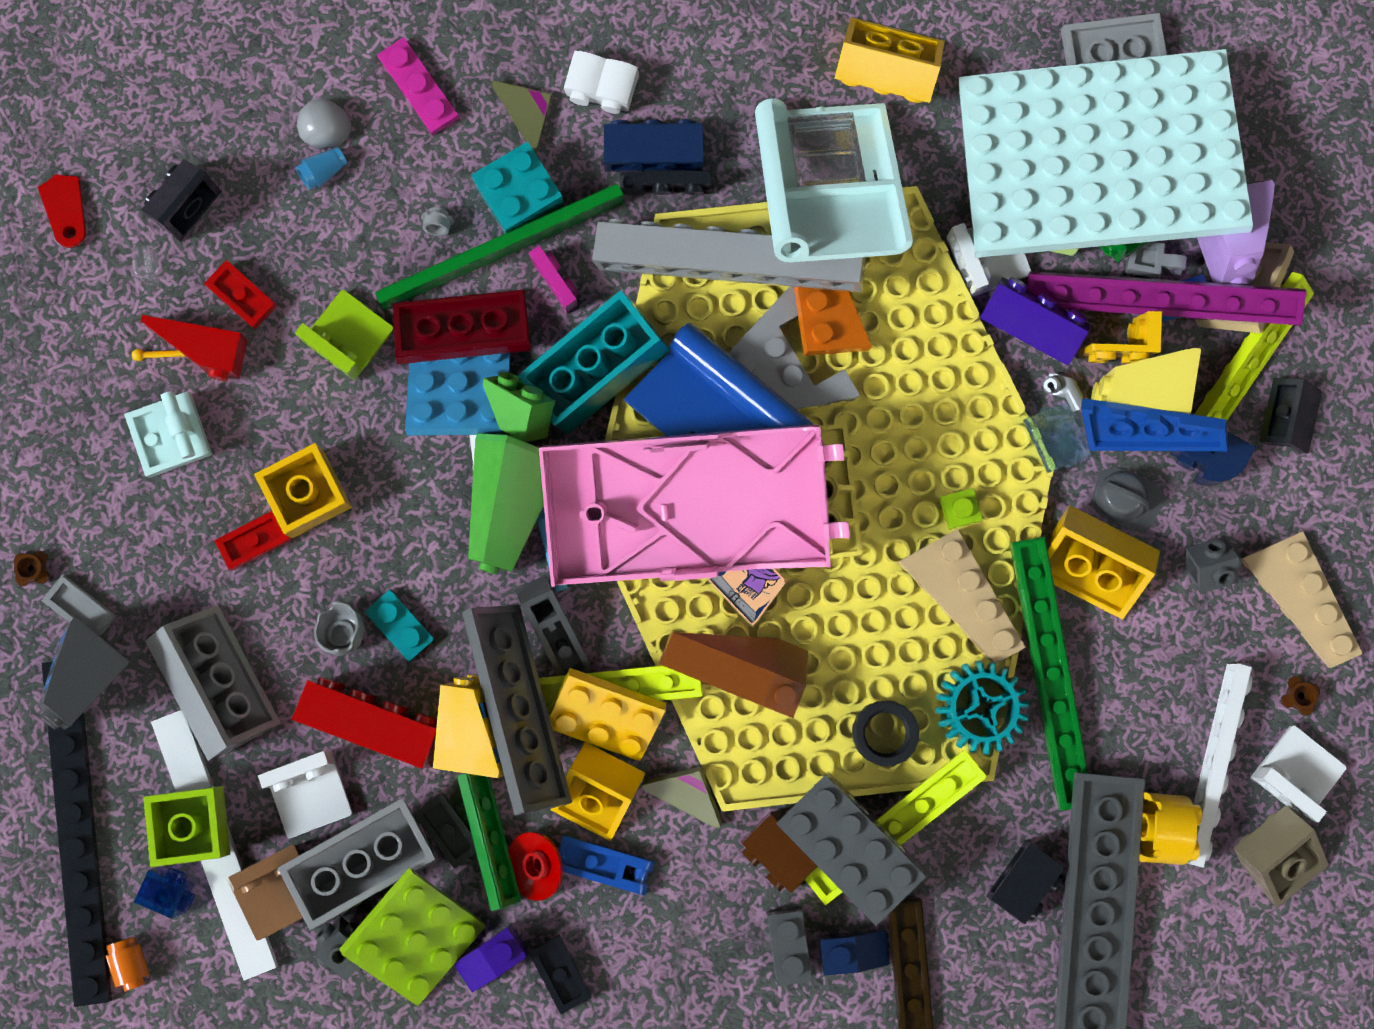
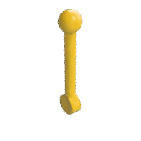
[132,349,185,362]

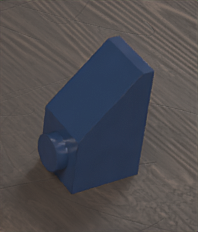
[818,929,890,976]

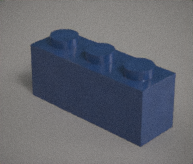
[604,119,703,172]

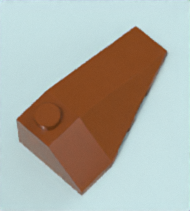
[659,632,808,718]

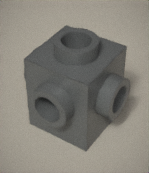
[1186,537,1242,594]
[314,916,359,981]

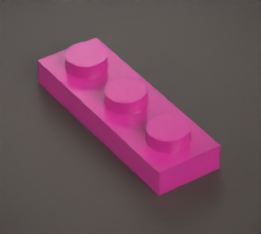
[377,37,459,136]

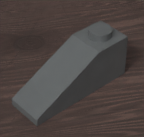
[515,575,594,676]

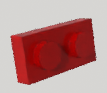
[204,260,277,330]
[214,511,292,571]

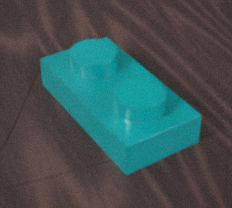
[365,589,436,662]

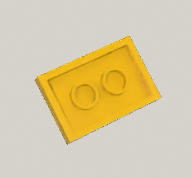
[549,668,666,761]

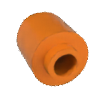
[106,937,150,992]

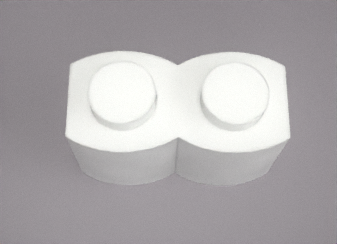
[564,51,639,114]

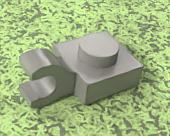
[1125,242,1187,279]

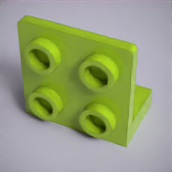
[294,290,394,381]

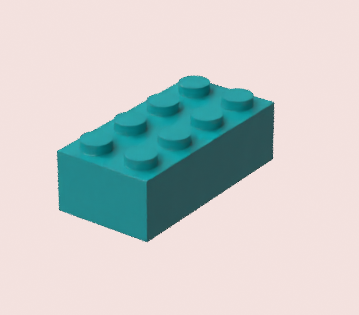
[517,290,670,435]

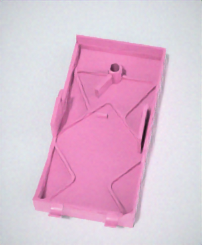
[539,424,850,587]

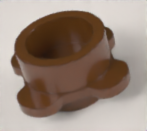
[14,551,50,586]
[1281,676,1320,715]

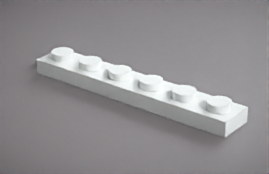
[1188,664,1252,868]

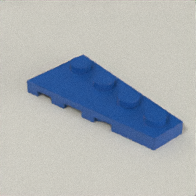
[1081,398,1228,452]

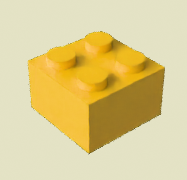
[254,443,353,538]

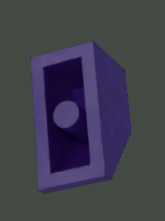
[454,923,529,992]

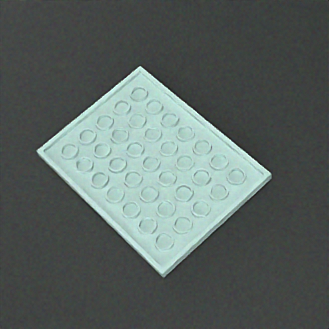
[958,49,1253,258]

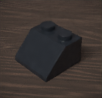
[141,159,222,242]

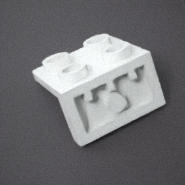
[946,223,1031,297]
[1251,726,1346,823]
[258,750,353,838]

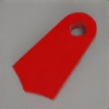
[38,174,86,248]

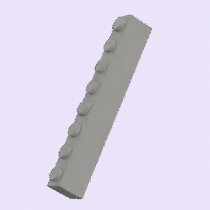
[592,219,866,292]

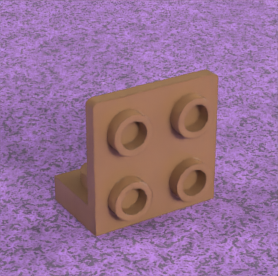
[227,844,303,941]

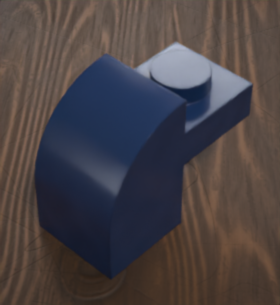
[1170,431,1256,486]

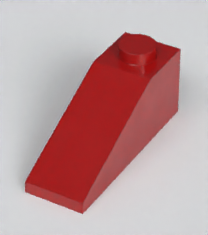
[141,315,248,381]

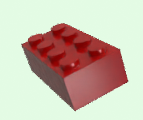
[291,676,437,769]

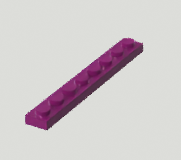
[1027,271,1306,325]

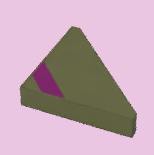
[492,80,552,154]
[641,766,723,828]

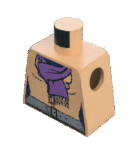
[708,568,787,627]

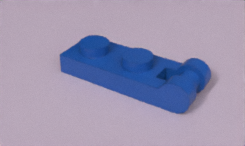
[559,835,655,895]

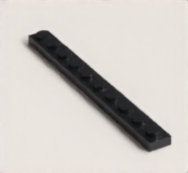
[41,661,112,1007]

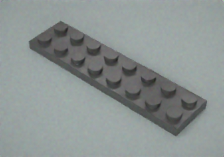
[1054,772,1145,1029]

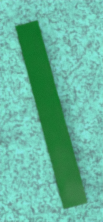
[375,184,624,310]
[1010,537,1088,811]

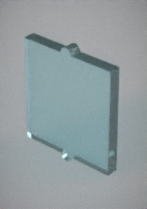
[1023,402,1091,473]

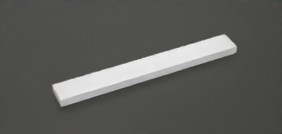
[151,710,278,980]

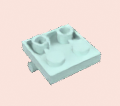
[124,391,212,478]

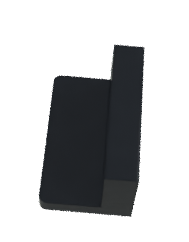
[1260,378,1322,454]

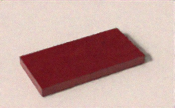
[392,289,531,365]

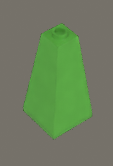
[468,433,544,575]

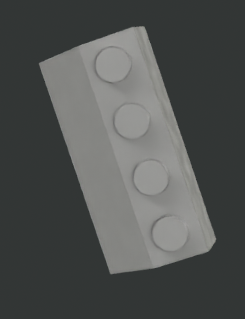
[145,605,281,761]
[278,798,438,931]

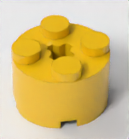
[1139,792,1202,865]

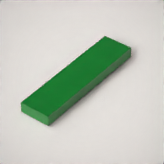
[457,773,521,911]

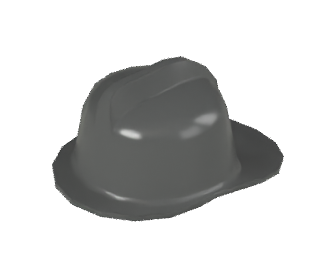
[1090,468,1166,532]

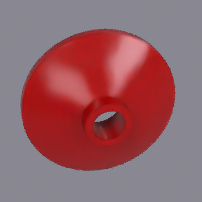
[508,831,563,901]

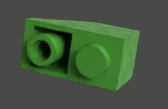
[483,372,555,442]

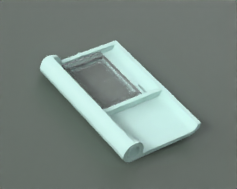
[755,98,913,263]

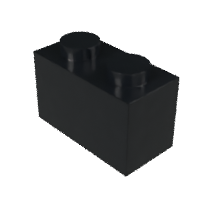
[986,841,1064,924]

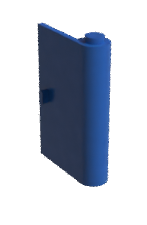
[624,322,814,436]

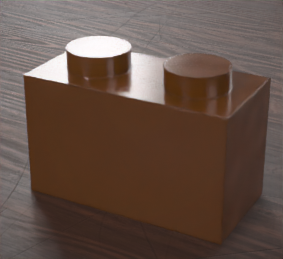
[741,813,817,893]

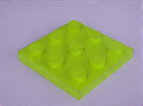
[339,867,486,1006]

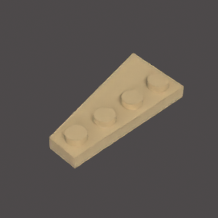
[897,529,1026,664]
[1242,531,1362,668]

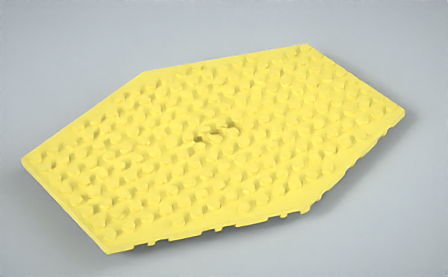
[605,186,1054,811]

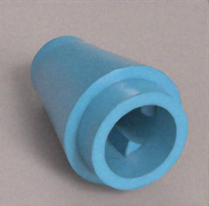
[295,147,347,190]

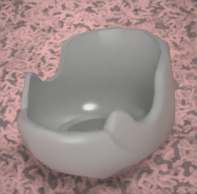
[296,99,351,149]
[314,601,365,656]

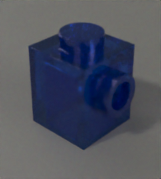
[134,867,195,919]

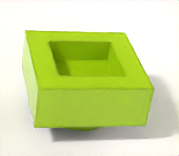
[939,488,983,530]

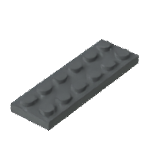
[462,605,572,816]

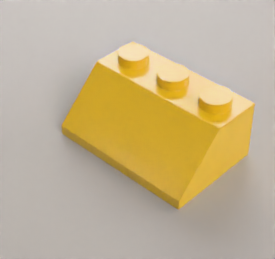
[834,17,945,103]
[1047,505,1160,620]

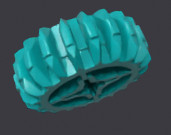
[935,661,1029,754]

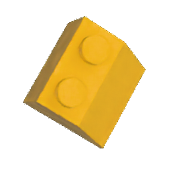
[551,742,646,842]

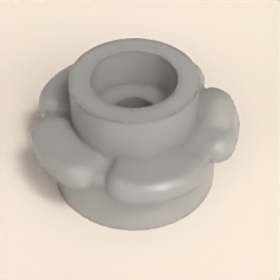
[421,207,454,236]

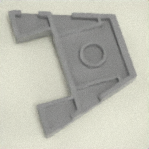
[729,286,860,410]

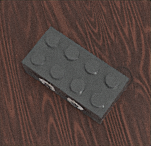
[776,771,927,926]

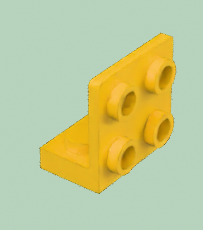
[1079,311,1162,364]

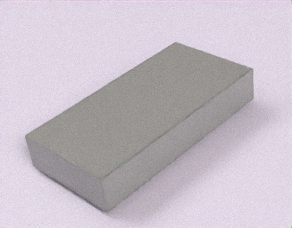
[41,574,118,637]

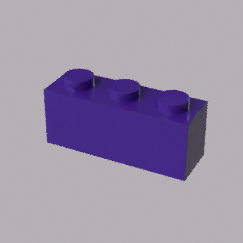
[980,277,1090,366]

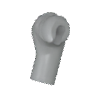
[1043,374,1084,413]

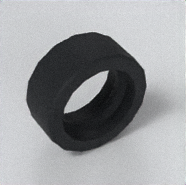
[852,701,919,766]

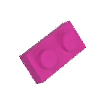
[529,245,579,314]

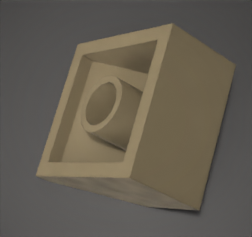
[1234,805,1329,908]

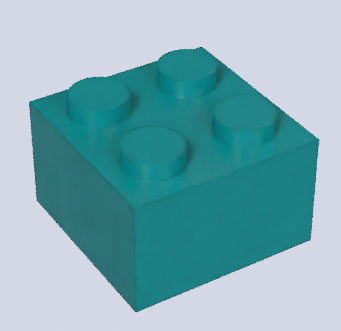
[471,141,565,234]

